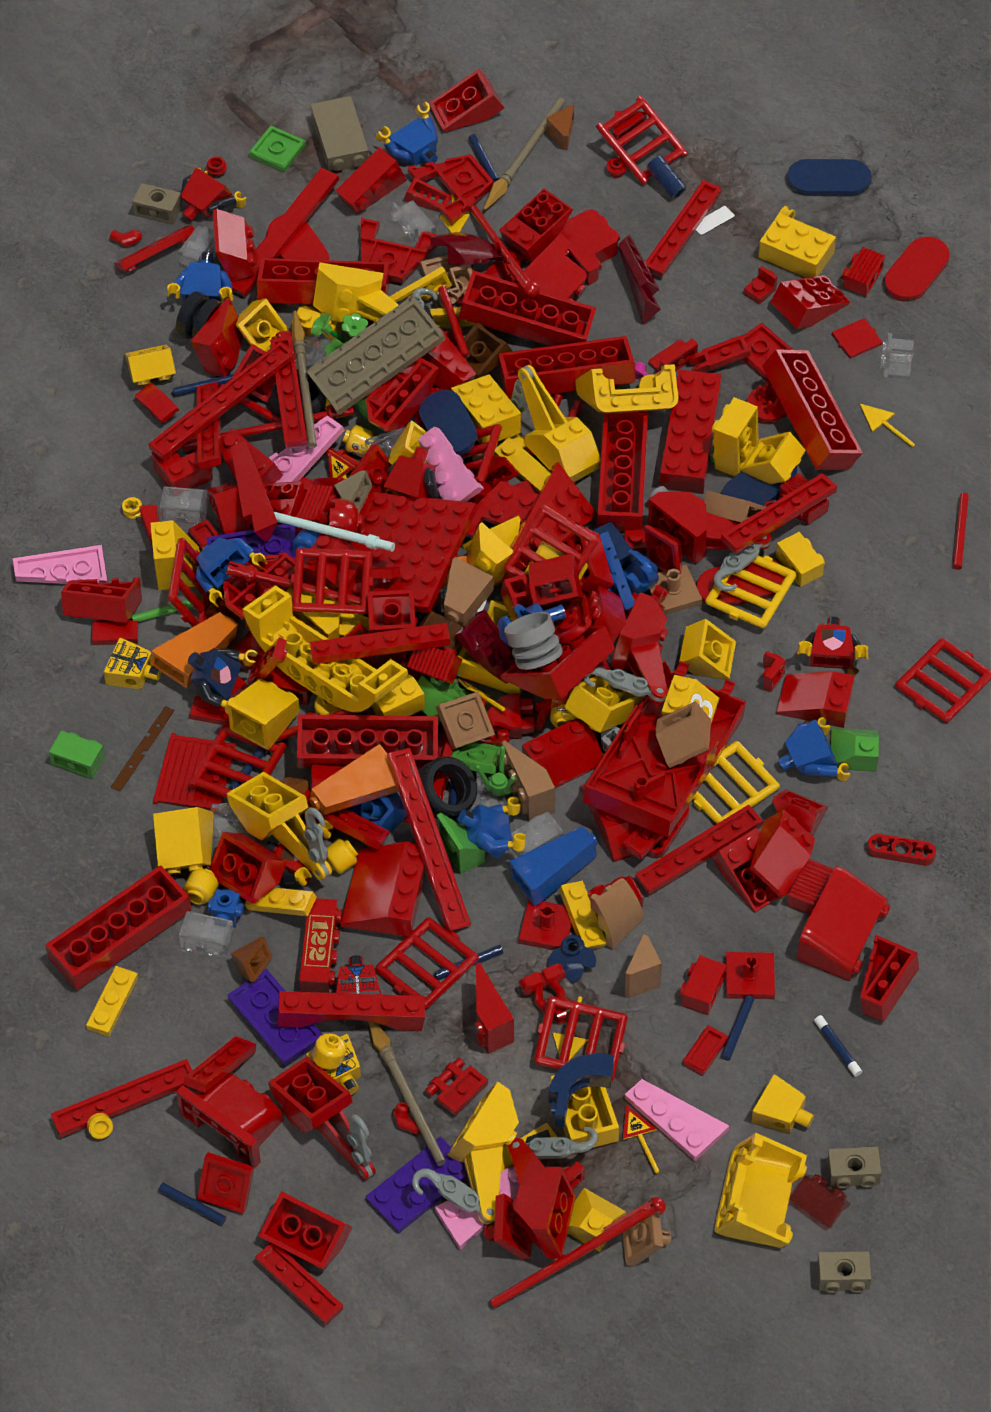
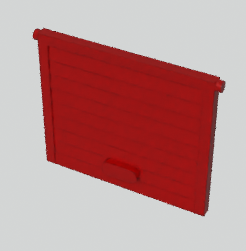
[153,733,236,812]

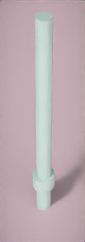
[274,512,395,552]

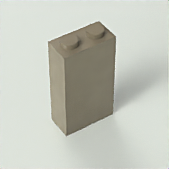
[311,96,369,172]

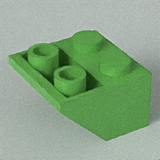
[417,675,470,725]

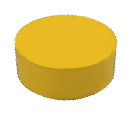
[87,1113,113,1139]

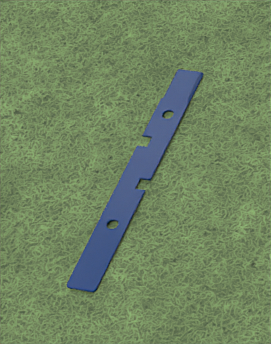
[600,531,635,610]

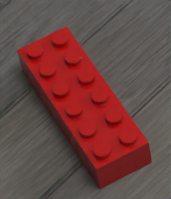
[257,258,389,306]
[458,270,596,346]
[498,336,635,400]
[762,349,863,470]
[660,369,722,494]
[598,411,648,532]
[297,714,438,770]
[45,865,192,991]

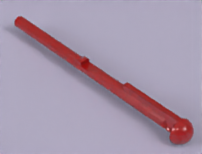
[470,205,540,298]
[490,1197,666,1308]

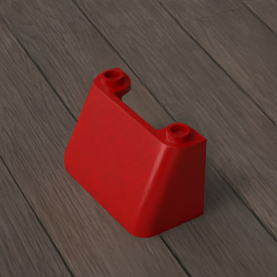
[797,866,891,981]

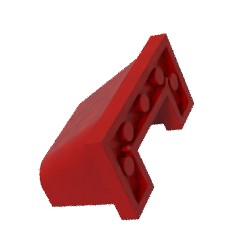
[176,1073,283,1169]

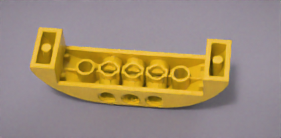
[243,586,408,712]

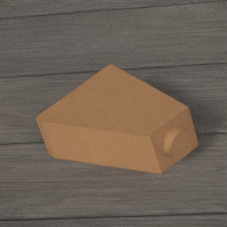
[703,490,766,523]
[444,557,494,627]

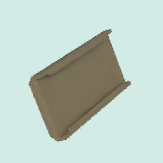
[306,296,446,415]

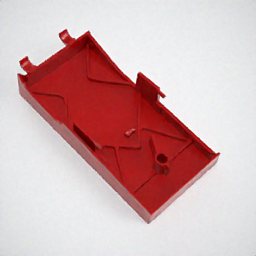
[582,661,746,838]

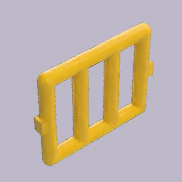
[705,555,797,628]
[693,741,780,824]

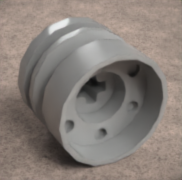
[504,612,563,670]

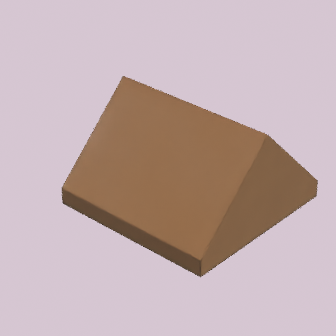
[625,934,661,998]

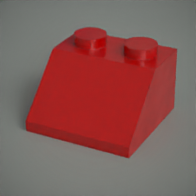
[303,533,363,591]
[368,590,416,633]

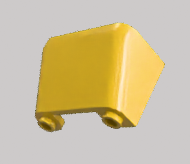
[575,364,678,414]
[714,1133,807,1248]

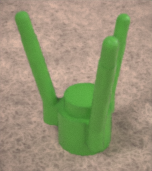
[475,745,515,796]

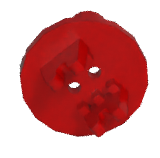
[747,382,787,424]

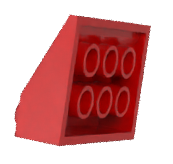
[501,625,615,700]
[341,842,426,937]

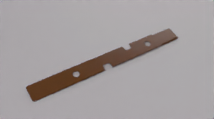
[111,706,175,791]

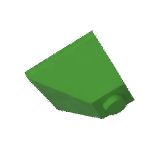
[831,728,879,772]
[437,813,486,874]

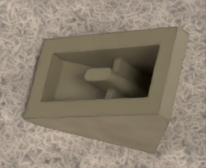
[334,470,372,515]

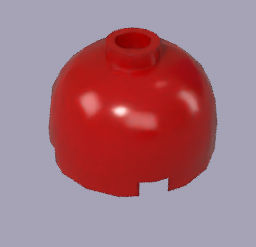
[329,498,363,542]

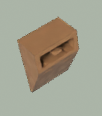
[502,741,555,822]

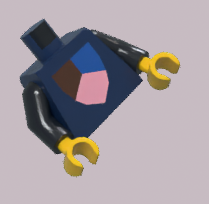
[188,648,257,714]

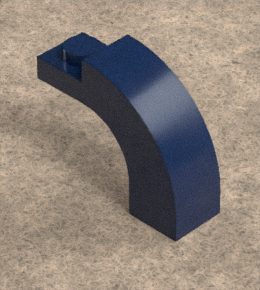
[549,1053,614,1127]

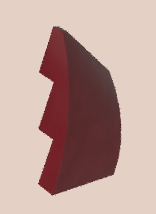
[430,232,505,265]
[455,609,515,684]

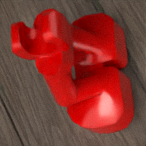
[519,964,567,1025]

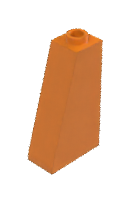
[150,612,238,689]
[309,744,399,815]

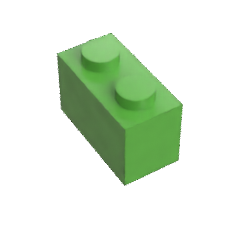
[49,730,105,779]

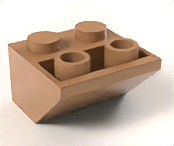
[656,701,711,768]

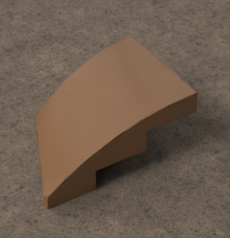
[420,255,472,308]
[590,878,644,950]

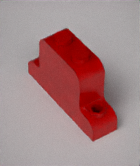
[559,209,620,286]
[513,234,587,301]

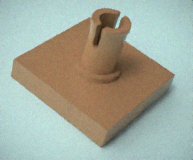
[648,565,702,615]
[436,692,495,750]
[623,1199,671,1266]

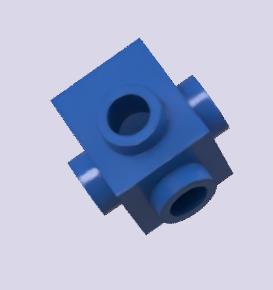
[208,889,244,928]

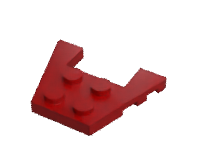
[408,154,494,225]
[361,218,438,283]
[465,481,538,539]

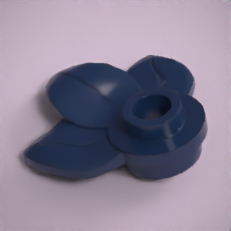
[548,935,596,983]

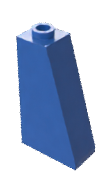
[509,826,598,906]

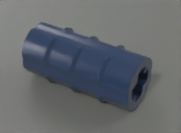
[647,155,687,199]

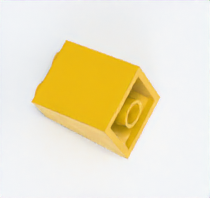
[151,520,200,590]
[227,678,300,750]
[153,807,214,875]

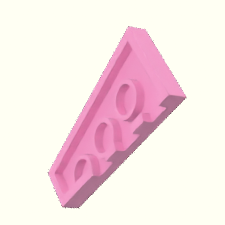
[269,416,345,483]
[419,427,484,502]
[13,545,108,584]
[625,1079,730,1161]
[435,1165,520,1250]

